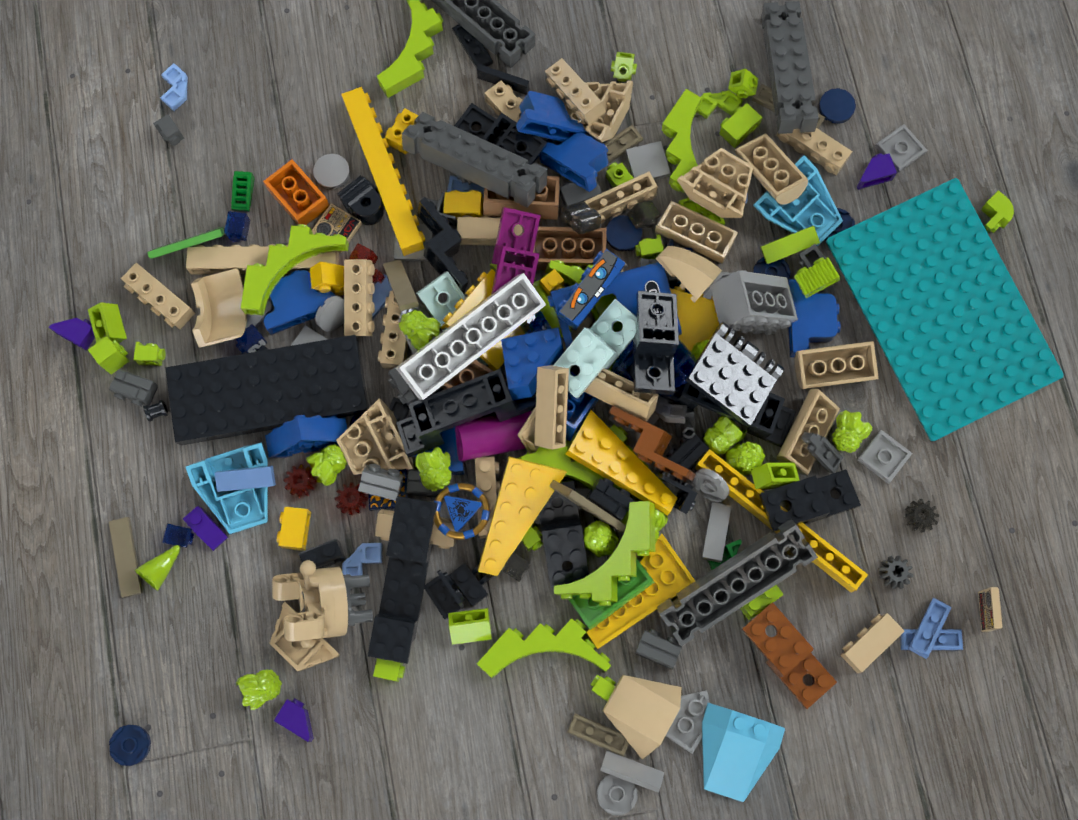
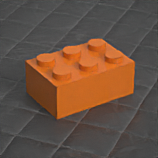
[263,159,329,225]

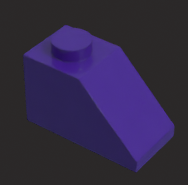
[857,153,897,190]
[49,318,95,350]
[183,506,228,551]
[274,698,314,742]

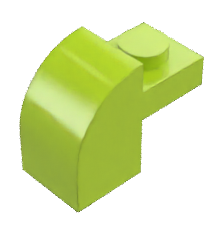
[981,190,1014,234]

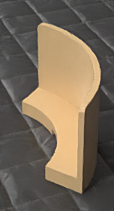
[191,268,247,348]

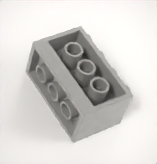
[710,270,798,335]

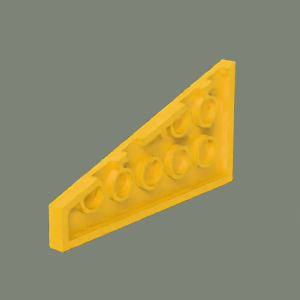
[566,410,677,516]
[478,456,567,576]
[586,534,695,650]

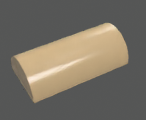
[735,133,808,205]
[655,201,738,264]
[795,341,879,389]
[777,389,840,475]

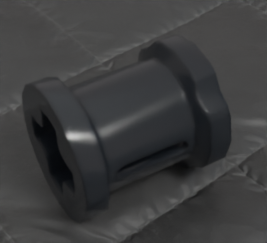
[143,400,168,422]

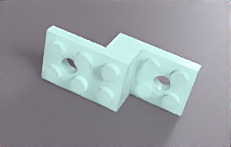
[416,271,488,366]
[553,299,637,399]

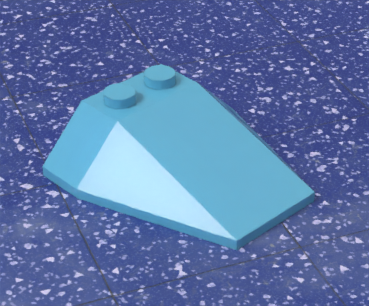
[753,155,843,246]
[186,442,268,534]
[702,703,785,802]

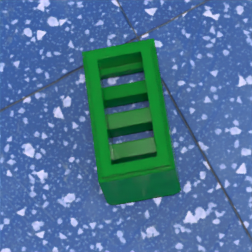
[231,171,255,212]

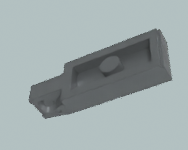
[801,431,843,473]

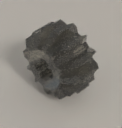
[904,499,939,533]

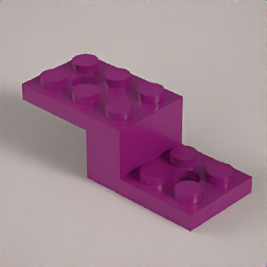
[491,207,541,295]

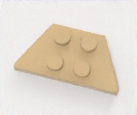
[269,602,340,672]

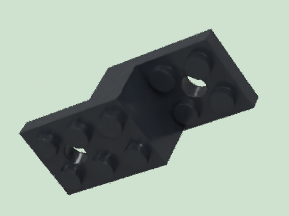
[454,103,547,165]
[417,197,468,294]
[633,291,679,395]
[759,469,861,532]
[539,479,589,588]

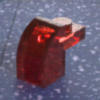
[349,243,385,284]

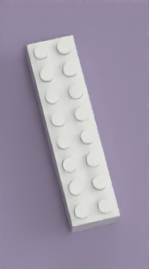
[396,273,546,400]

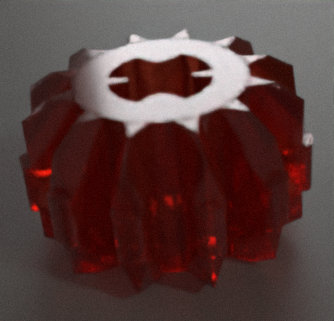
[283,464,317,498]
[334,482,368,516]

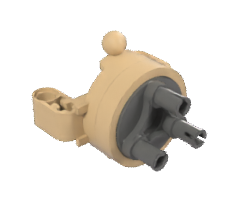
[272,560,373,648]

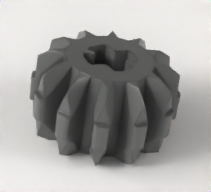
[878,556,913,589]

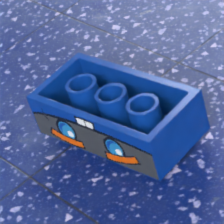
[557,249,625,330]

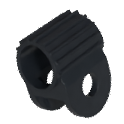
[337,175,384,225]

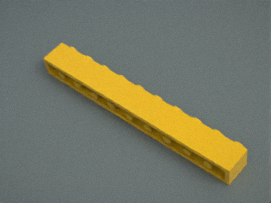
[341,87,426,256]
[695,449,868,593]

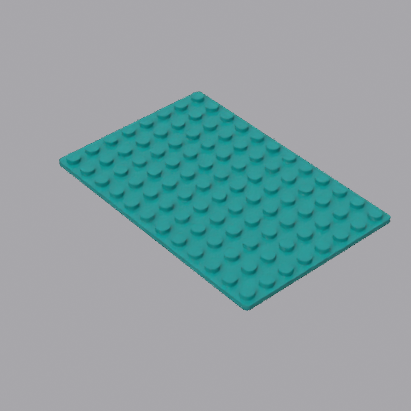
[826,178,1064,441]

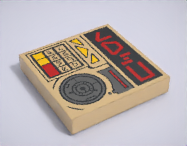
[312,204,362,253]
[978,587,1002,632]

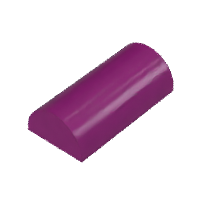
[455,411,531,461]

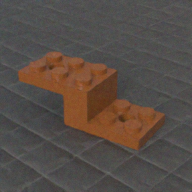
[609,406,696,482]
[742,602,837,709]

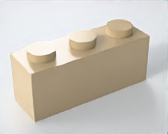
[841,613,904,673]

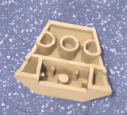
[565,81,633,143]
[677,148,753,218]
[656,246,722,303]
[336,398,414,475]
[602,675,682,759]

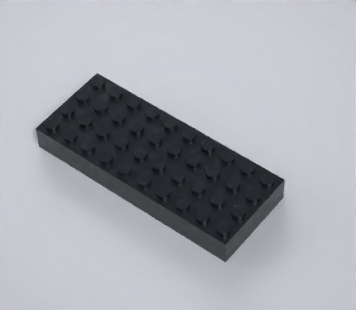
[165,335,369,446]

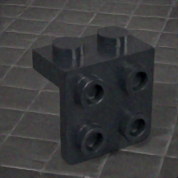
[654,471,698,514]
[424,570,465,620]

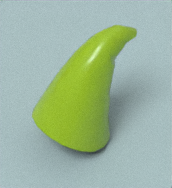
[135,545,180,591]

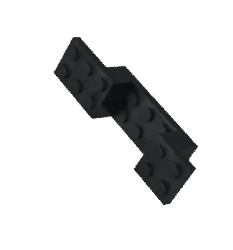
[649,360,796,447]
[396,369,537,458]
[368,496,437,664]

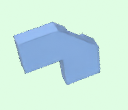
[160,63,188,111]
[342,543,382,576]

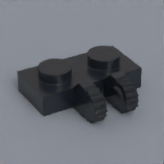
[449,563,494,607]

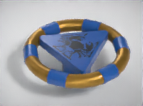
[434,483,490,540]

